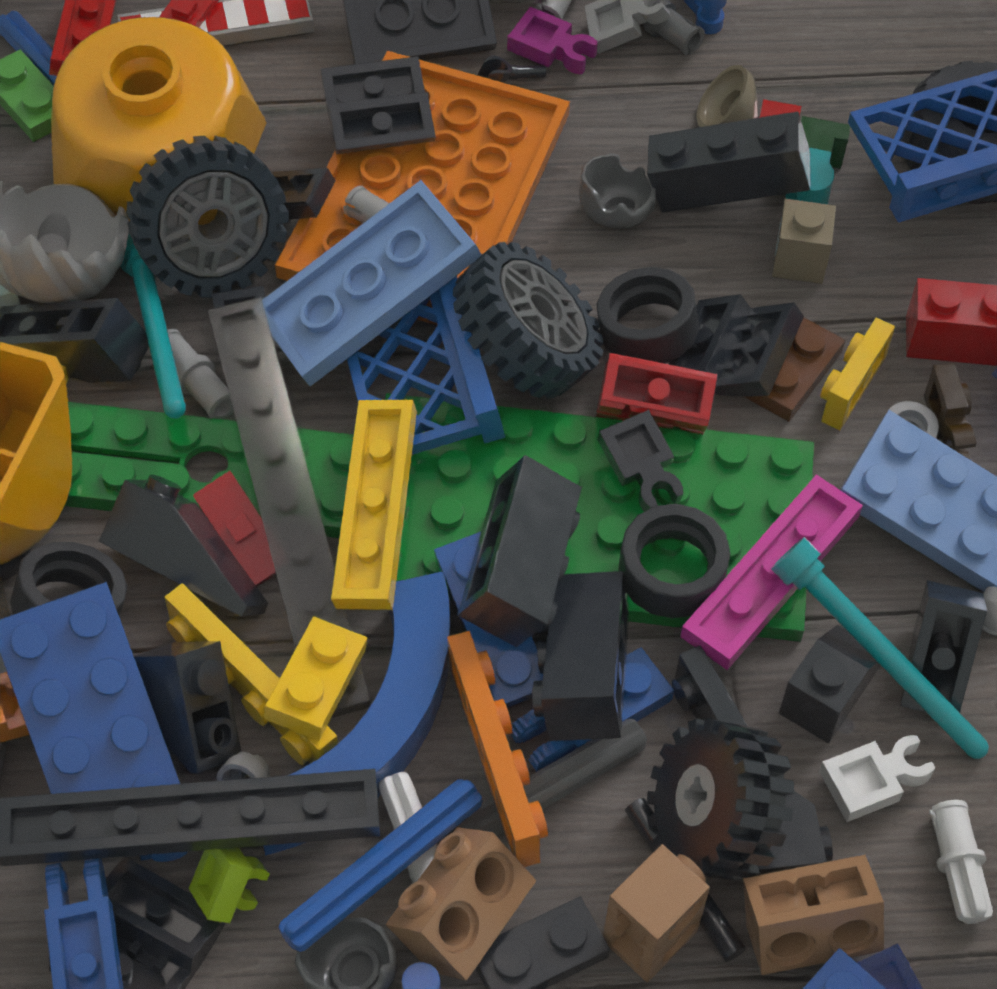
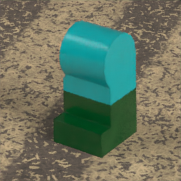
[785,116,851,204]

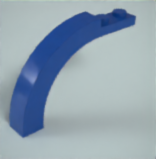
[139,571,450,862]

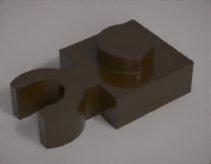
[924,363,977,460]

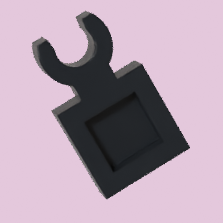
[597,410,683,512]

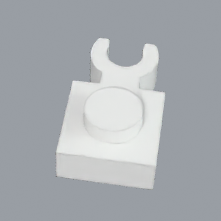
[819,735,935,822]

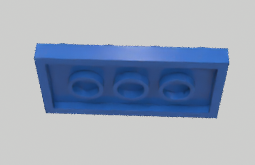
[0,582,180,794]

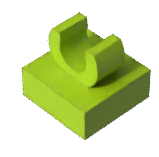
[188,848,270,923]

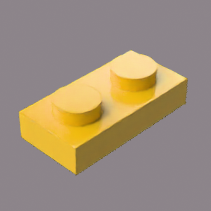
[820,317,895,431]
[264,616,368,741]

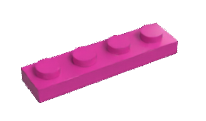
[680,474,863,670]

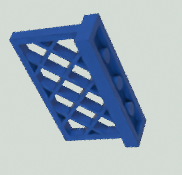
[848,70,997,223]
[347,276,505,455]

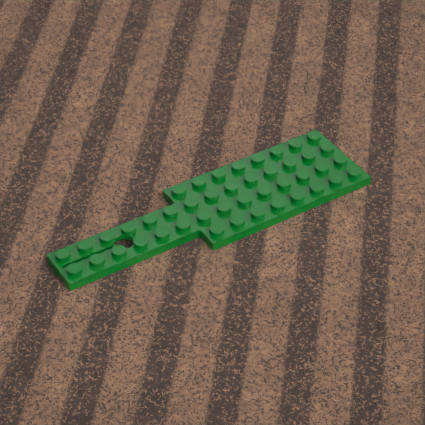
[64,393,814,642]

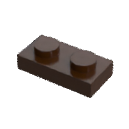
[744,318,845,422]

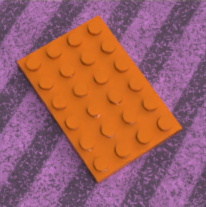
[275,51,570,326]

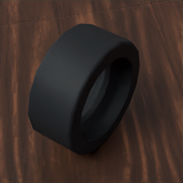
[596,267,699,364]
[618,504,731,619]
[10,542,128,617]

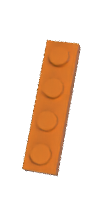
[447,631,548,867]

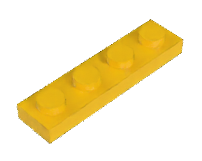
[331,400,417,610]
[165,583,338,765]

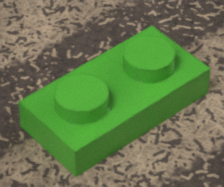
[0,49,54,142]

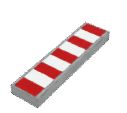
[117,0,314,46]

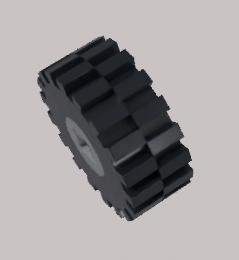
[647,718,794,881]

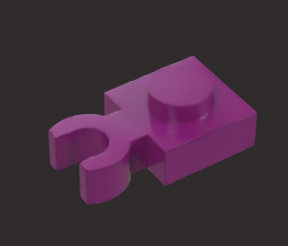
[507,7,598,74]

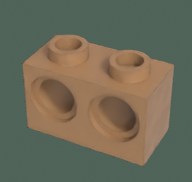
[385,827,536,981]
[603,844,710,983]
[743,854,884,975]

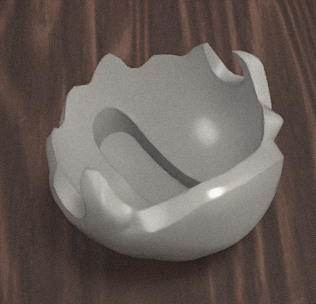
[0,181,129,303]

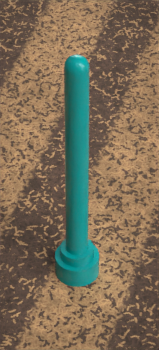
[120,233,186,419]
[771,537,989,759]

